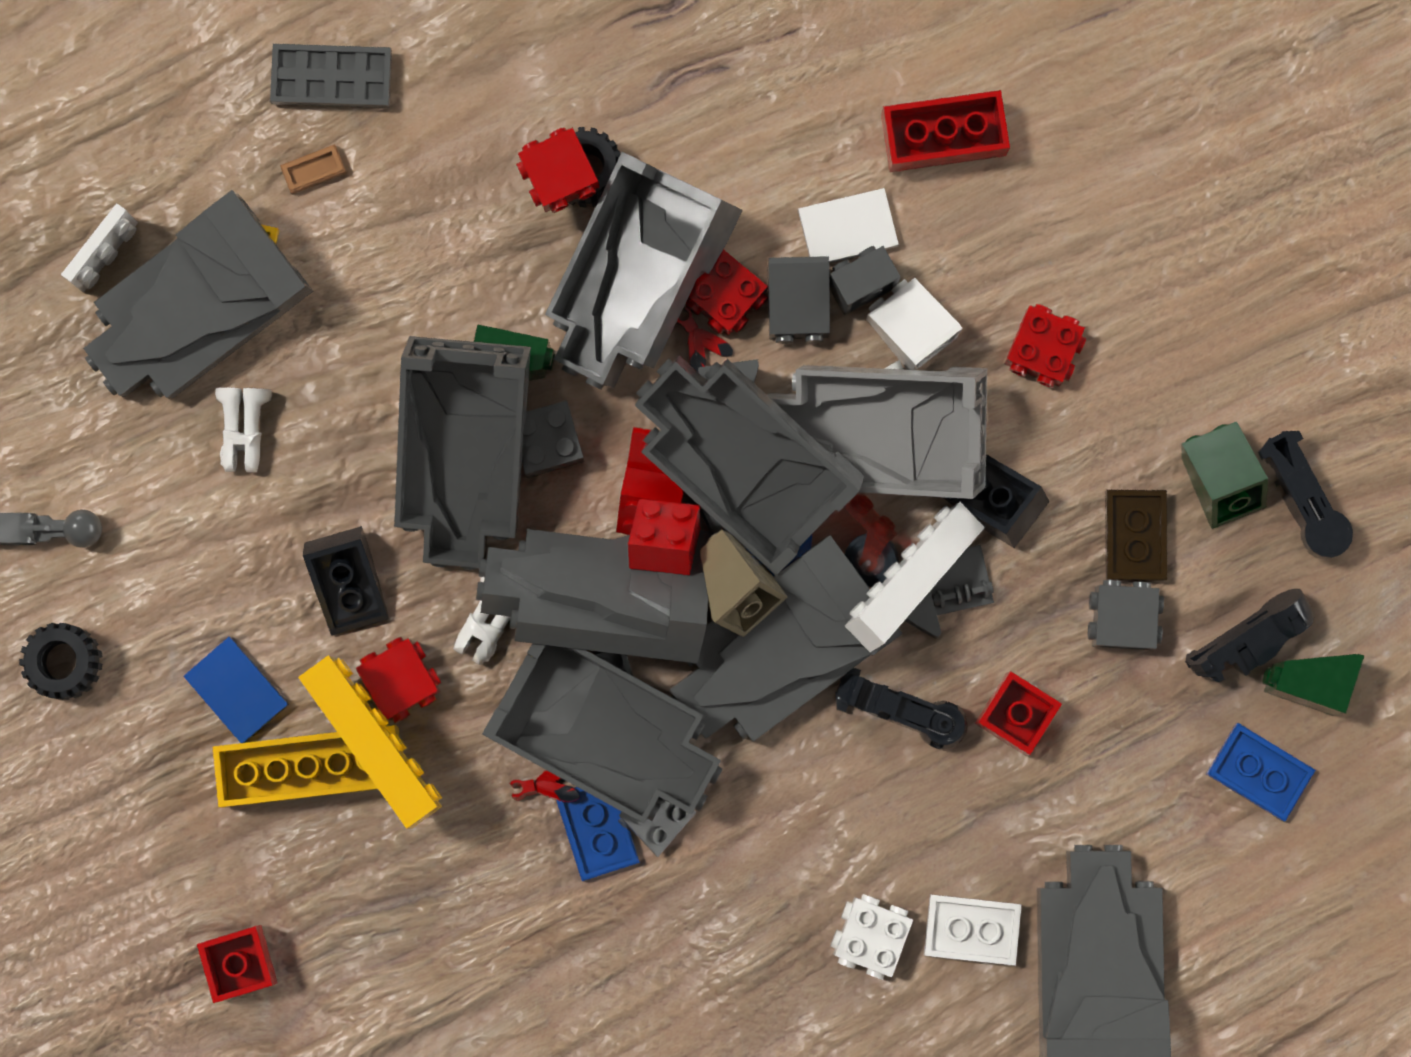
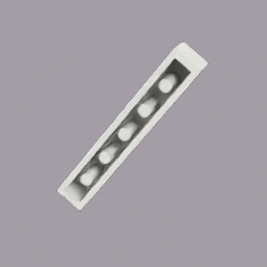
[845,502,985,652]

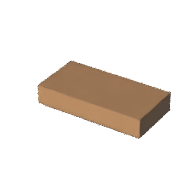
[280,144,347,194]

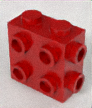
[516,127,600,213]
[685,249,768,336]
[1004,304,1087,388]
[355,637,442,723]

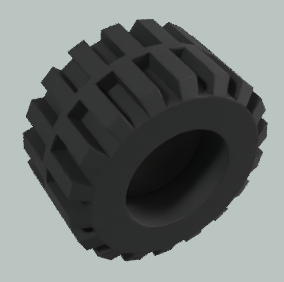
[568,127,621,208]
[19,623,103,700]

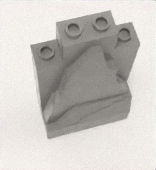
[767,365,988,499]

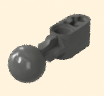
[0,509,102,548]

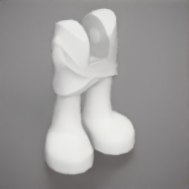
[215,388,272,473]
[453,577,511,665]

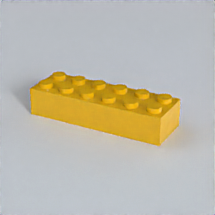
[298,655,442,829]
[212,725,400,808]

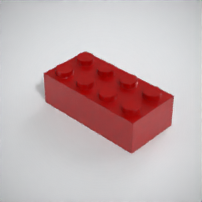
[881,90,1010,172]

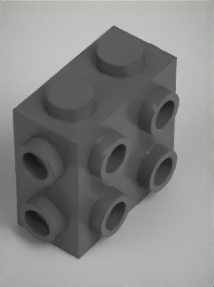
[1087,580,1164,650]

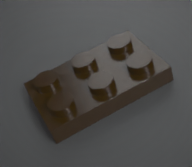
[1105,490,1167,581]

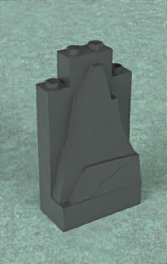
[545,152,743,390]
[83,190,314,399]
[394,336,531,570]
[635,355,864,576]
[476,529,711,663]
[669,535,902,742]
[482,643,722,824]
[1037,845,1171,1057]

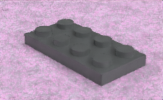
[270,44,392,108]

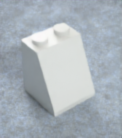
[866,278,962,370]

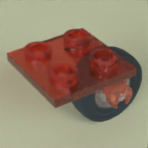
[844,493,899,587]

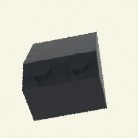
[942,454,1050,548]
[303,526,389,636]

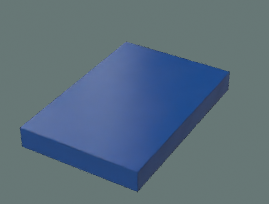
[183,637,289,743]
[1206,723,1316,822]
[556,787,640,881]

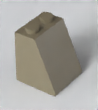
[700,530,788,637]

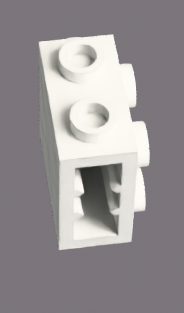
[830,894,913,980]

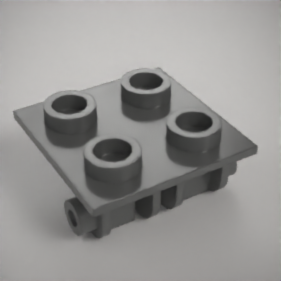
[930,544,994,615]
[618,797,697,857]

